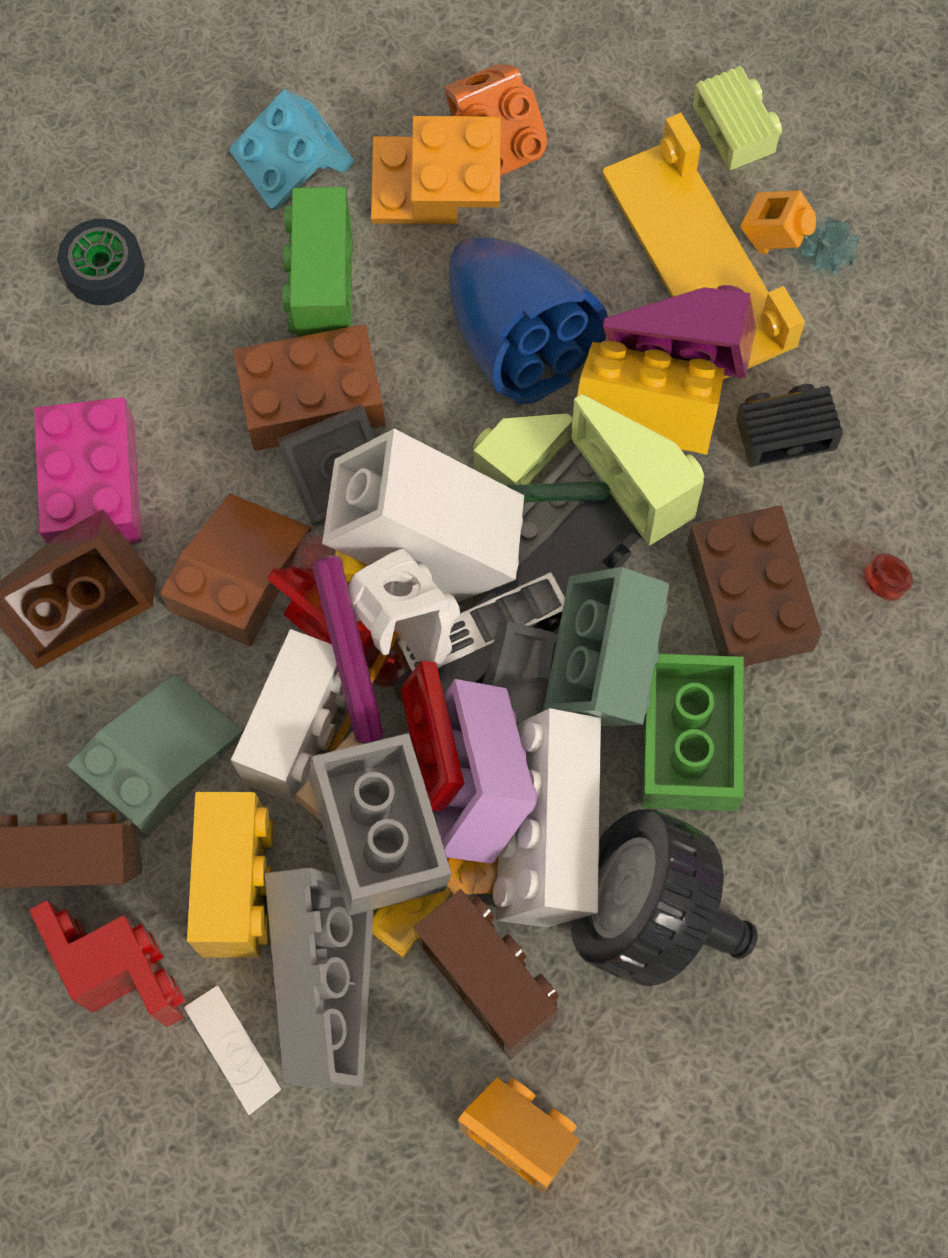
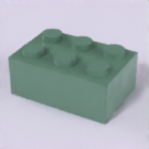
[543,567,669,727]

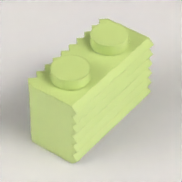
[693,66,782,171]

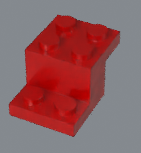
[29,900,186,1027]

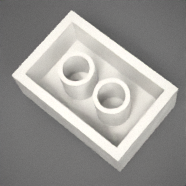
[231,629,347,804]

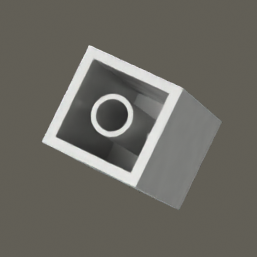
[322,428,524,603]

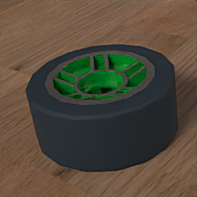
[57,219,145,306]

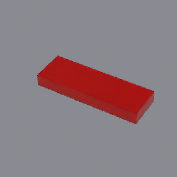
[400,660,465,812]

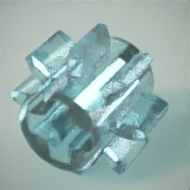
[803,217,860,275]

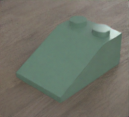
[67,674,243,838]

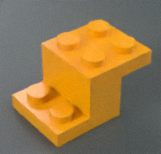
[371,116,501,224]

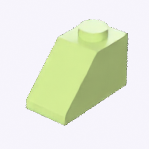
[473,413,573,494]

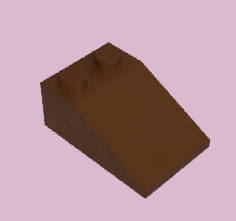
[0,509,156,669]

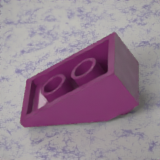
[603,285,756,379]

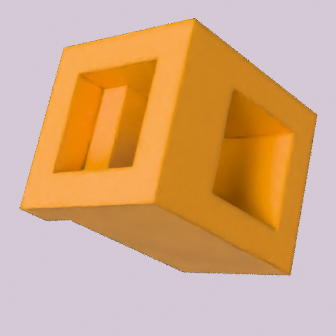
[740,190,816,254]

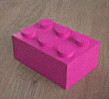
[34,397,142,544]

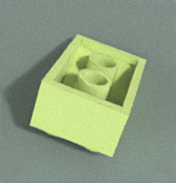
[571,394,704,546]

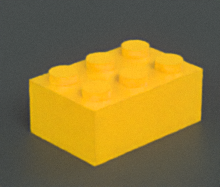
[571,341,725,455]
[187,792,275,958]

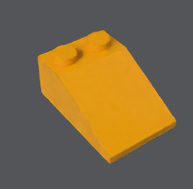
[458,1077,580,1194]

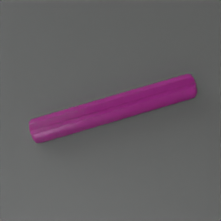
[312,555,384,744]

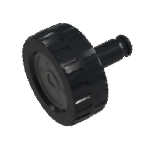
[570,809,758,986]

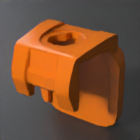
[443,64,547,176]

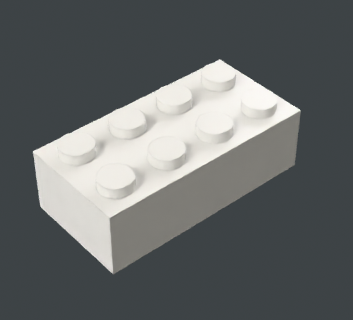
[493,708,601,927]

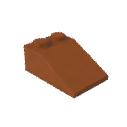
[160,493,311,647]

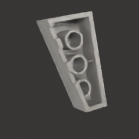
[265,867,373,1088]

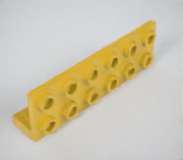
[602,113,805,380]

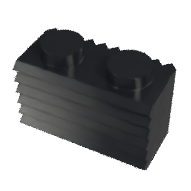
[736,384,843,467]

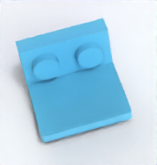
[229,89,355,210]

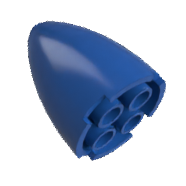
[448,237,608,404]

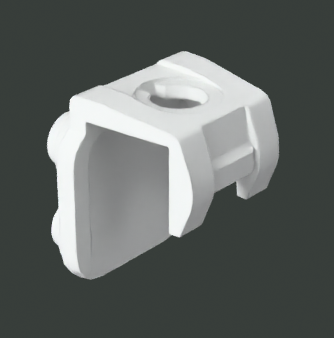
[348,548,460,668]

